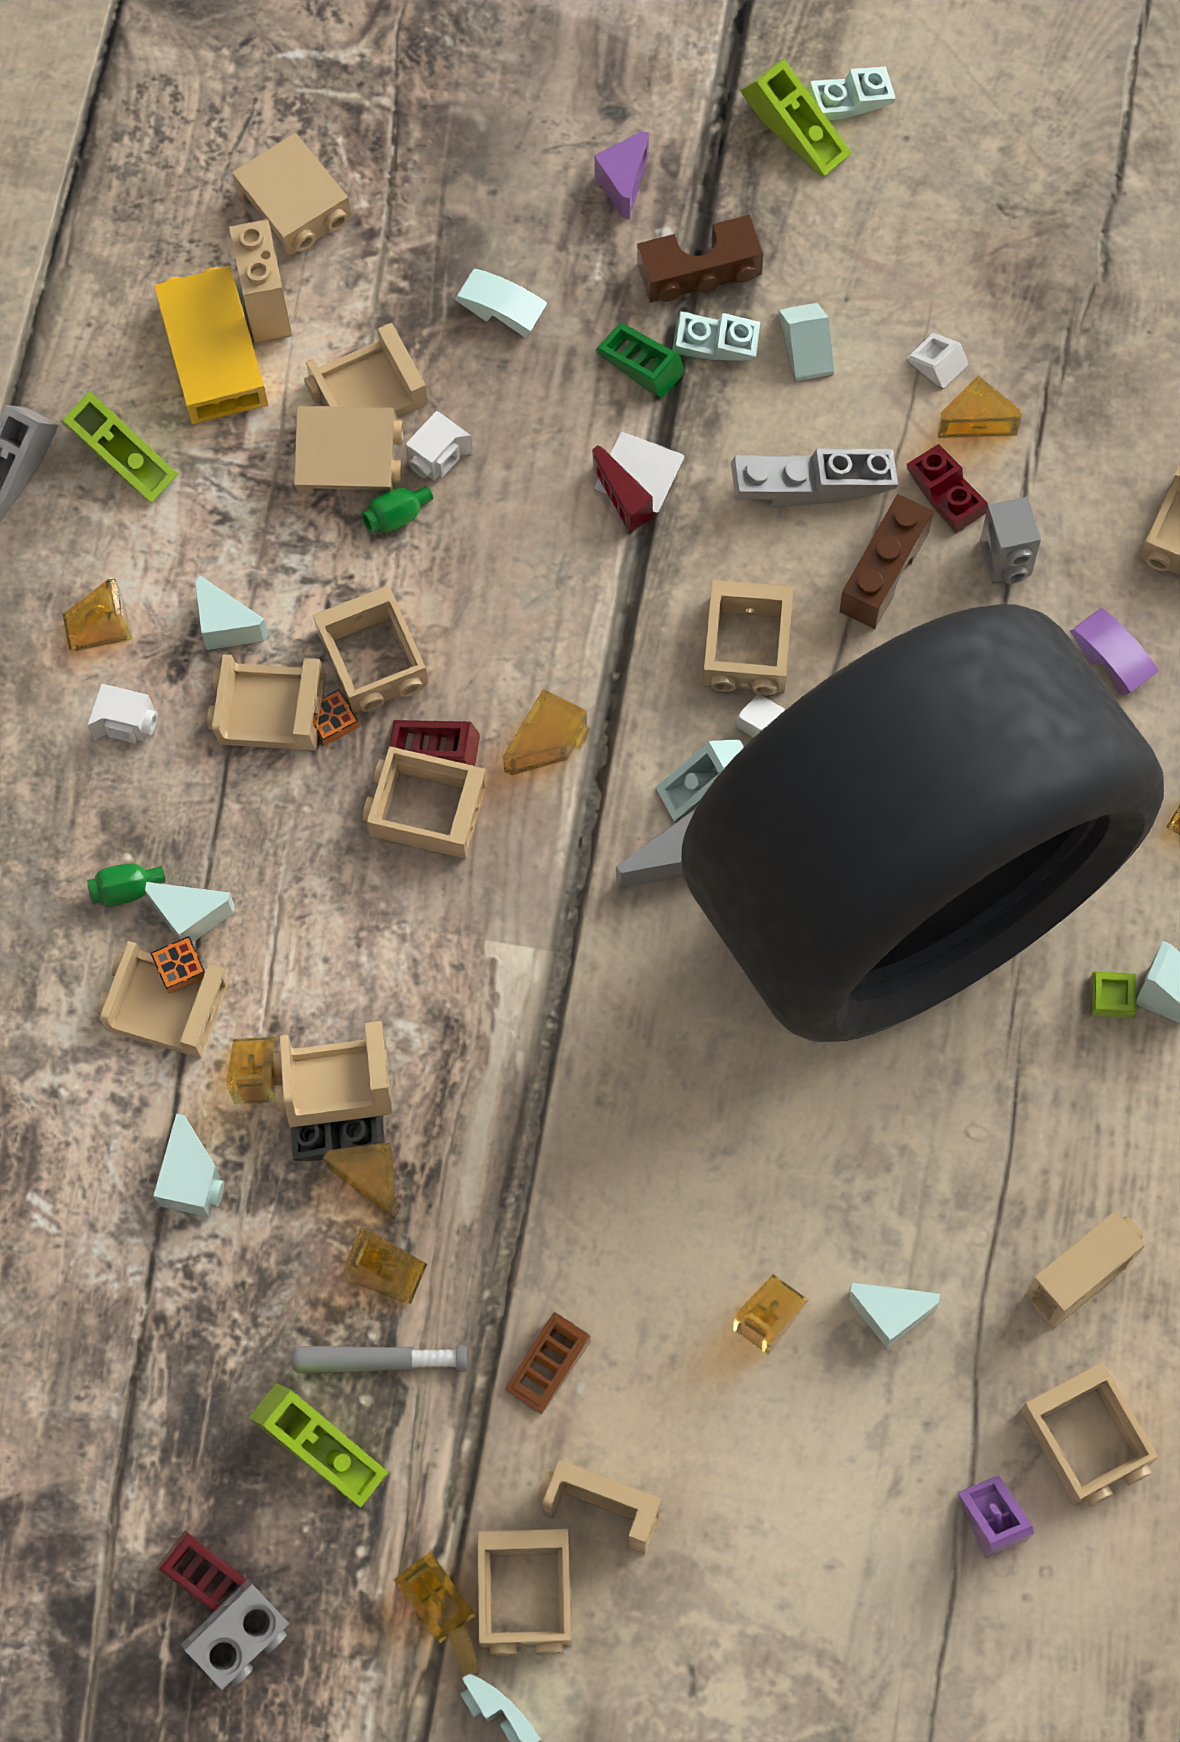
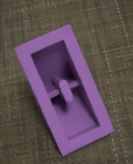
[594,131,649,219]
[958,1475,1034,1558]

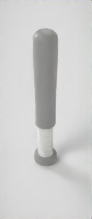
[292,1345,468,1373]

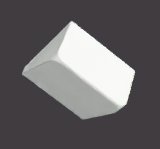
[907,333,968,388]
[736,694,786,738]

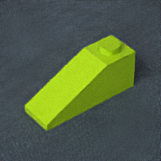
[740,59,852,177]
[60,390,178,503]
[248,1383,388,1508]

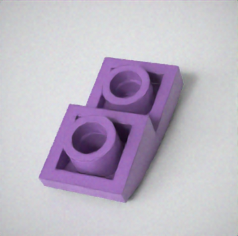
[1070,608,1159,695]

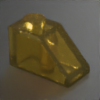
[503,689,590,775]

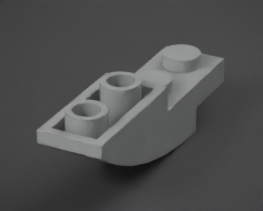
[731,449,898,507]

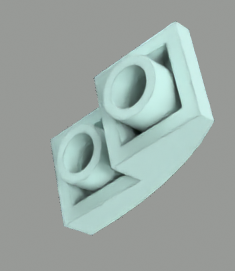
[807,67,896,121]
[454,268,547,337]
[672,311,760,361]
[460,1674,542,1742]

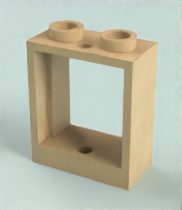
[229,219,292,343]
[703,580,794,695]
[313,585,428,713]
[363,746,488,859]
[1024,1211,1145,1329]
[1020,1362,1158,1507]
[478,1529,572,1656]

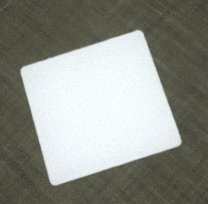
[595,432,684,513]

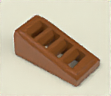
[505,1312,591,1415]

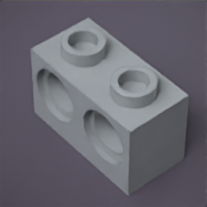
[980,496,1041,584]
[181,1579,289,1690]

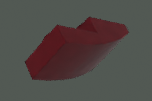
[906,444,988,532]

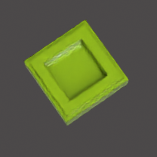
[1091,971,1136,1018]

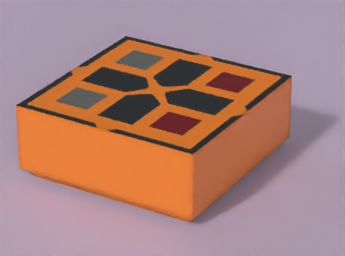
[313,689,360,746]
[150,936,205,994]

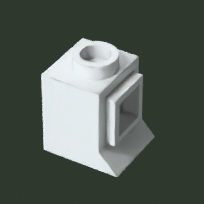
[406,410,473,481]
[88,684,158,744]

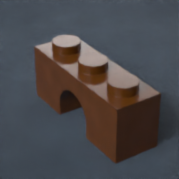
[637,215,763,303]
[839,494,934,629]

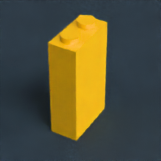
[154,266,269,425]

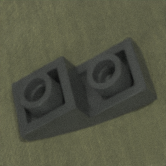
[291,1116,386,1162]

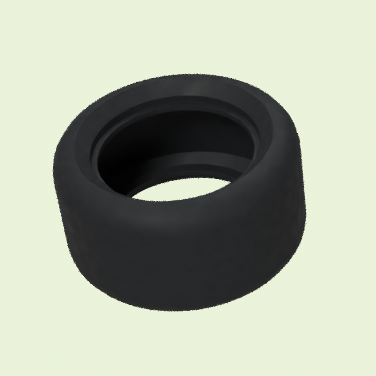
[681,604,1164,1042]

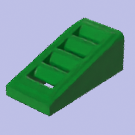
[596,322,685,398]

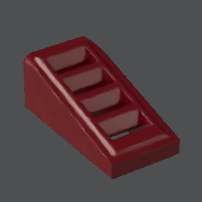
[592,445,653,533]
[389,720,480,766]
[157,1530,258,1612]

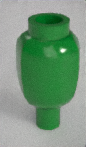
[361,486,433,534]
[87,863,166,907]

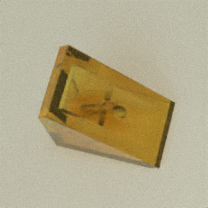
[937,376,1022,438]
[62,578,132,651]
[226,1037,277,1104]
[323,1142,399,1219]
[343,1227,427,1304]
[733,1274,808,1355]
[394,1551,476,1643]

